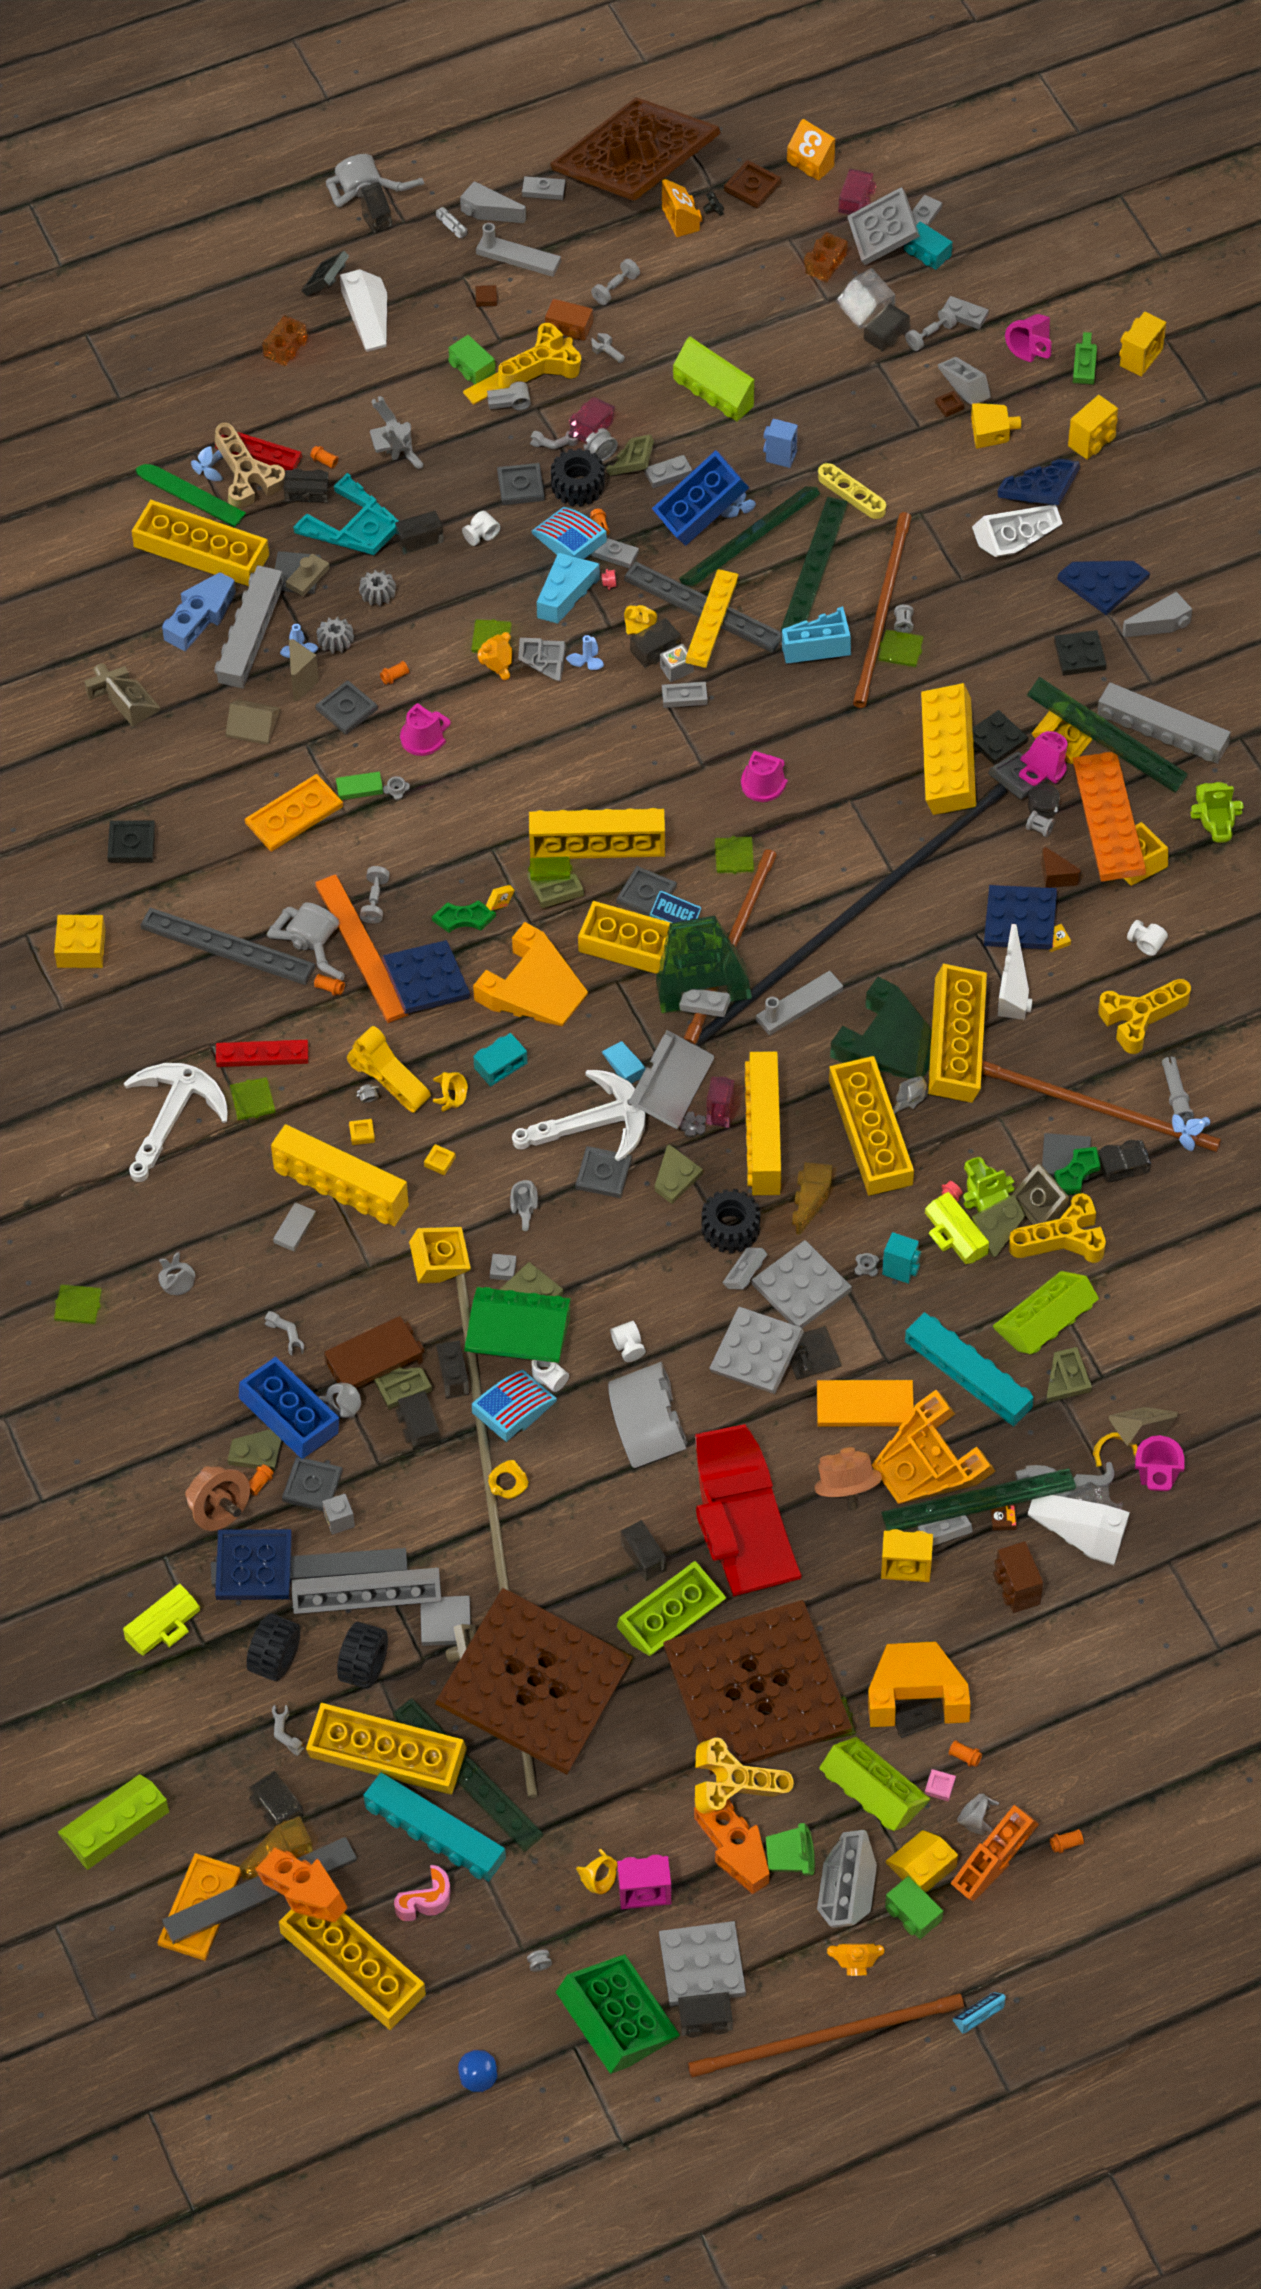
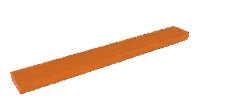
[315,874,408,1023]

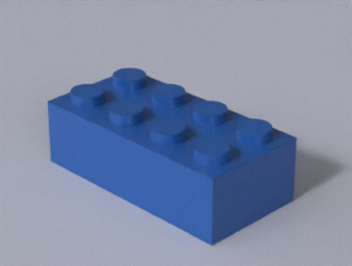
[652,450,750,546]
[239,1357,339,1459]

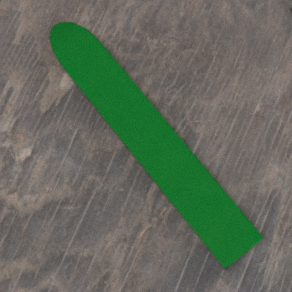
[136,464,246,527]

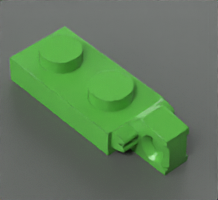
[1073,332,1097,384]

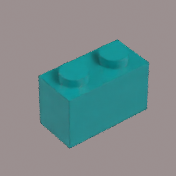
[904,221,952,270]
[473,1033,528,1087]
[882,1232,921,1284]

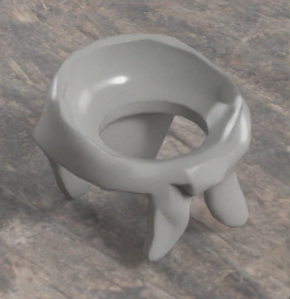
[158,1252,195,1295]
[318,1383,361,1418]
[957,1793,999,1835]

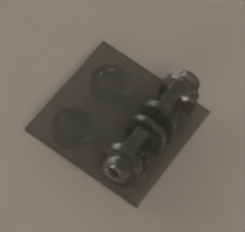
[790,1326,842,1380]

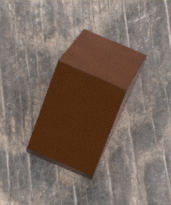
[1041,847,1081,888]

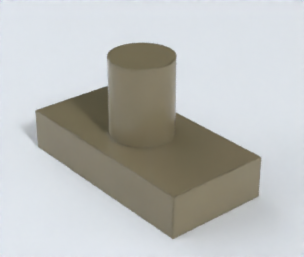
[286,554,330,597]
[84,663,129,700]
[446,1624,476,1663]

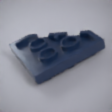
[997,459,1080,505]
[1057,561,1150,615]

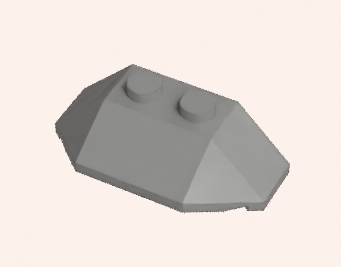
[817,1830,877,1928]

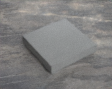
[421,1596,470,1646]

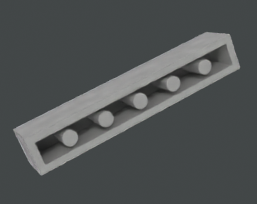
[214,565,284,688]
[1097,683,1231,764]
[292,1568,441,1614]

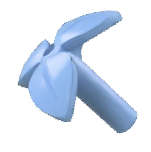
[191,446,223,481]
[720,492,756,518]
[280,624,318,658]
[566,635,604,670]
[1172,1114,1210,1151]

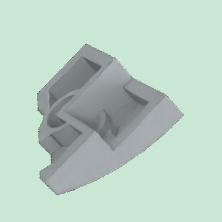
[518,638,566,682]

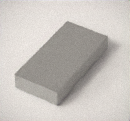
[273,1202,316,1252]

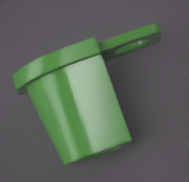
[766,1823,815,1876]

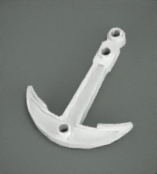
[124,1063,228,1182]
[512,1070,646,1161]

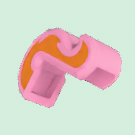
[394,1865,451,1921]

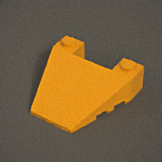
[473,922,588,1026]
[872,1390,996,1504]
[868,1642,970,1727]

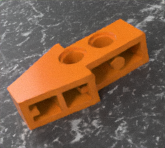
[694,1799,770,1894]
[950,1805,1039,1902]
[255,1847,348,1923]

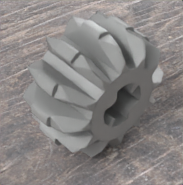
[359,570,396,607]
[317,616,354,654]

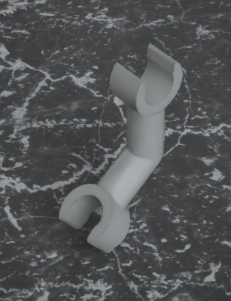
[530,430,579,450]
[265,1311,304,1356]
[272,1705,304,1756]

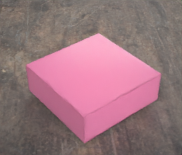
[925,1769,956,1802]

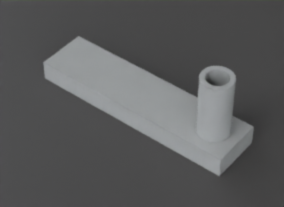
[476,223,561,277]
[756,971,843,1036]

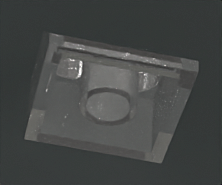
[837,268,895,329]

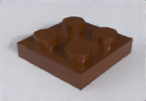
[724,160,781,209]

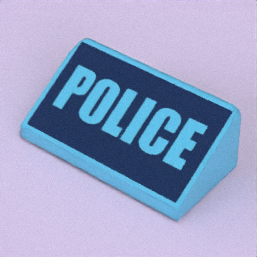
[649,891,701,929]
[953,1992,1006,2034]

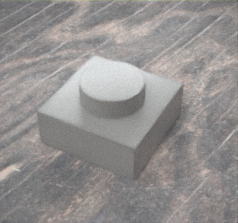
[490,1254,516,1280]

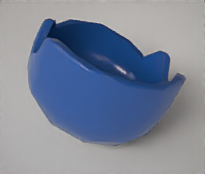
[458,2050,498,2092]

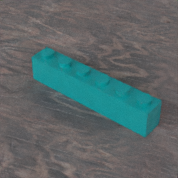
[905,1312,1034,1427]
[364,1772,506,1882]

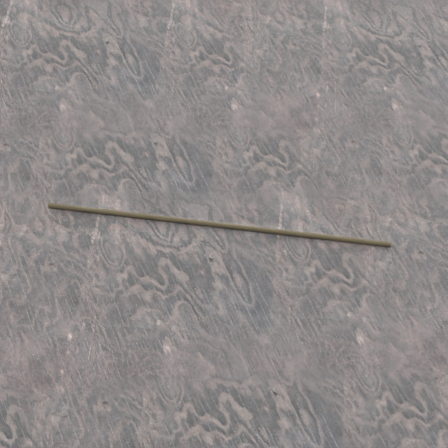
[456,1273,538,1799]

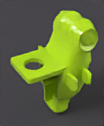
[1190,782,1244,843]
[963,1157,1014,1213]

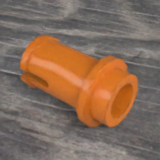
[310,446,339,469]
[590,509,610,535]
[380,661,409,685]
[314,974,345,996]
[249,1464,274,1496]
[949,1741,982,1767]
[1050,1829,1084,1854]

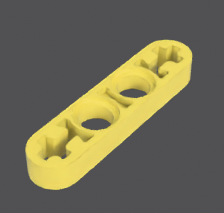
[818,463,886,519]

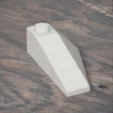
[340,269,387,352]
[972,505,1063,557]
[998,924,1033,1020]
[1028,1492,1130,1566]

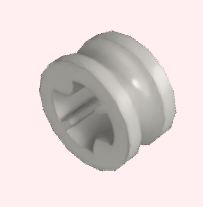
[527,1950,552,1972]

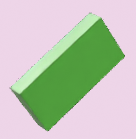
[336,772,383,800]

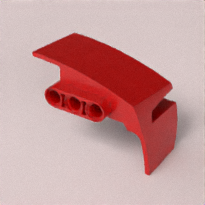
[695,1424,801,1596]

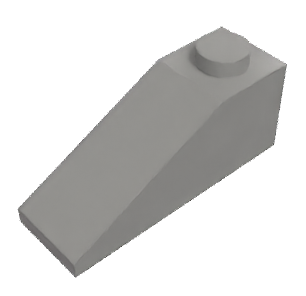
[460,181,526,223]
[938,357,991,405]
[1122,592,1192,637]

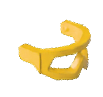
[1092,1433,1138,1467]

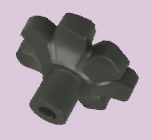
[703,191,724,216]

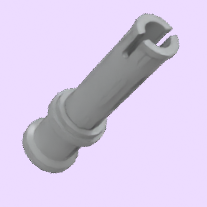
[1162,1057,1194,1123]

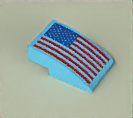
[532,507,607,559]
[472,1370,557,1442]

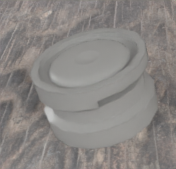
[584,428,618,461]

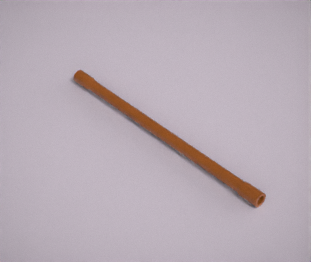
[853,512,912,708]
[683,849,777,1045]
[981,1060,1221,1152]
[688,1993,964,2078]

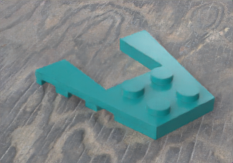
[293,473,401,555]

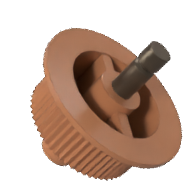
[815,1447,882,1510]
[185,1466,250,1531]

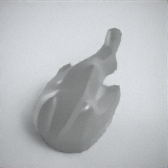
[893,1076,928,1115]
[510,1180,538,1231]

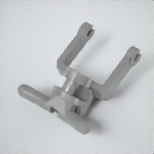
[370,396,423,469]

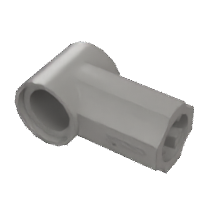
[487,382,531,410]

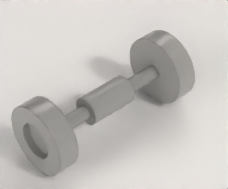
[591,259,640,305]
[905,307,957,351]
[360,866,390,924]

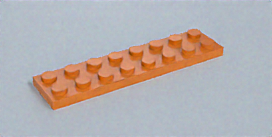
[1072,751,1146,882]

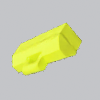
[925,1192,989,1264]
[123,1584,200,1656]

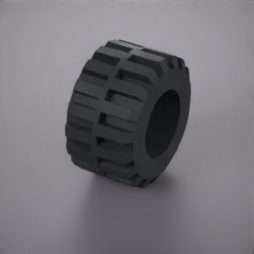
[551,448,605,506]
[702,1189,760,1254]
[246,1613,300,1682]
[337,1621,388,1689]

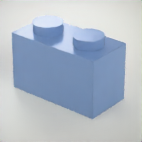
[763,419,798,468]

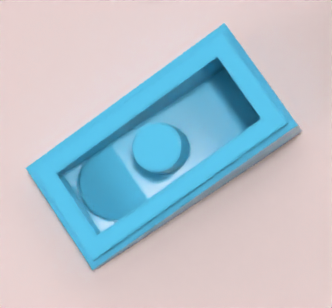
[602,1041,646,1083]

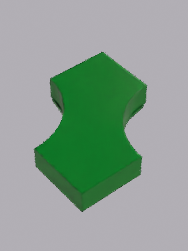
[432,901,496,933]
[1054,1147,1100,1195]

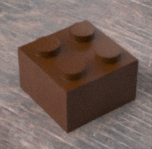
[993,1541,1043,1613]

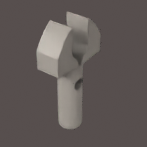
[591,333,625,363]

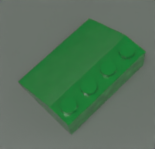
[464,1287,571,1363]
[556,1954,680,2074]

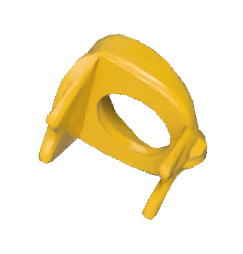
[624,605,657,638]
[433,1072,468,1112]
[488,1460,528,1499]
[576,1849,617,1895]

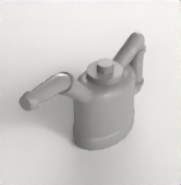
[326,154,424,207]
[267,902,345,980]

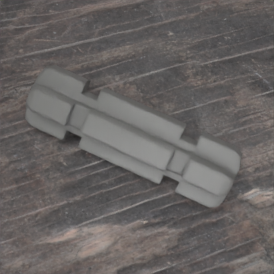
[436,207,468,239]

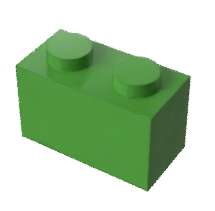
[448,335,496,384]
[885,1876,943,1940]

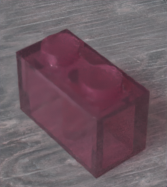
[838,168,876,215]
[569,397,615,443]
[706,1077,735,1128]

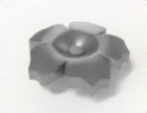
[679,1112,707,1137]

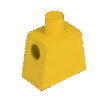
[971,403,1021,449]

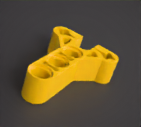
[497,323,581,389]
[1098,979,1191,1054]
[347,1026,431,1113]
[1009,1193,1106,1263]
[695,1738,794,1814]

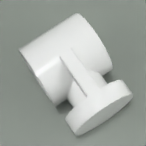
[462,511,501,546]
[1127,920,1168,956]
[610,1321,646,1362]
[532,1360,569,1392]

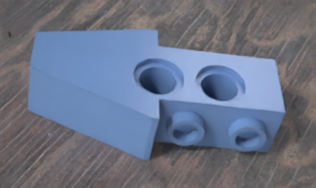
[162,572,236,652]

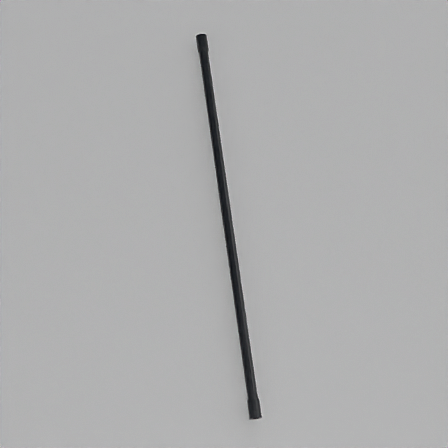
[696,783,1007,1047]

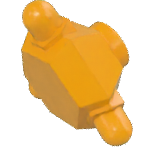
[478,632,512,680]
[827,1943,885,1976]

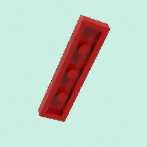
[215,432,302,473]
[216,1040,308,1067]

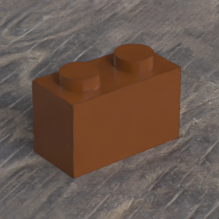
[545,299,593,341]

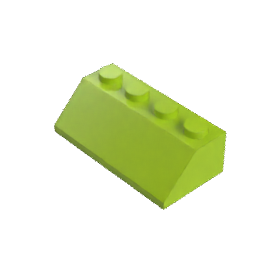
[673,337,754,422]
[993,1271,1099,1354]
[617,1561,726,1656]
[819,1736,931,1831]
[58,1774,169,1870]

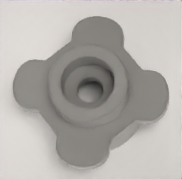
[383,776,410,800]
[356,1084,379,1103]
[855,1253,879,1277]

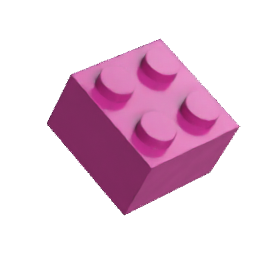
[617,1855,671,1909]

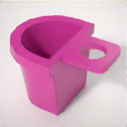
[1005,314,1052,362]
[400,703,451,756]
[1019,731,1068,786]
[741,751,788,802]
[1135,1435,1184,1491]

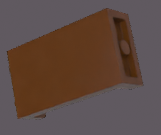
[324,1316,425,1388]

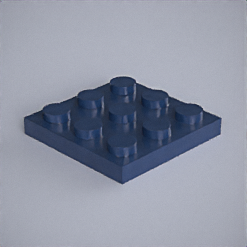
[984,885,1057,950]
[382,940,470,1014]
[215,1529,292,1600]

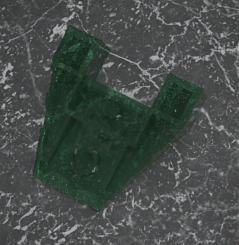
[656,916,752,1013]
[830,976,932,1079]

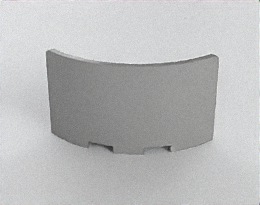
[628,1030,714,1129]
[608,1362,687,1468]

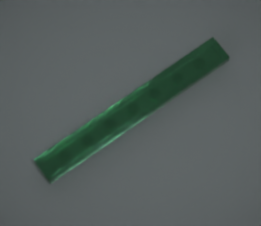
[679,486,820,586]
[781,497,848,632]
[1027,676,1188,793]
[881,1468,1076,1531]
[393,1698,543,1852]

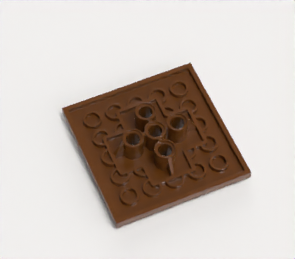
[550,97,721,201]
[435,1587,633,1775]
[663,1600,852,1775]

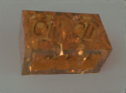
[804,232,848,283]
[262,315,308,366]

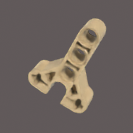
[215,423,285,509]

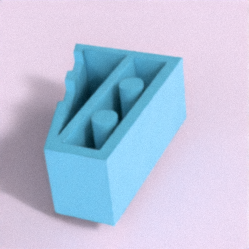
[537,553,600,623]
[782,606,851,664]

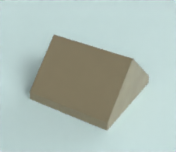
[289,639,319,701]
[106,676,161,727]
[226,699,280,745]
[1012,1164,1069,1225]
[1109,1407,1178,1446]

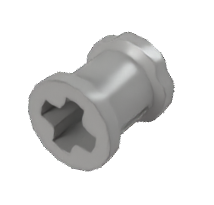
[894,605,914,634]
[1026,811,1055,837]

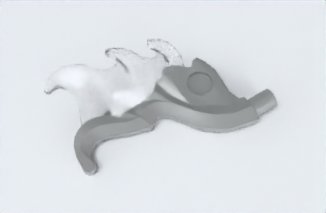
[1015,1462,1124,1509]

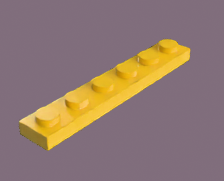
[685,569,739,668]

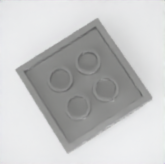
[847,187,920,265]
[752,1240,852,1328]
[709,1307,804,1394]
[659,1921,746,2006]

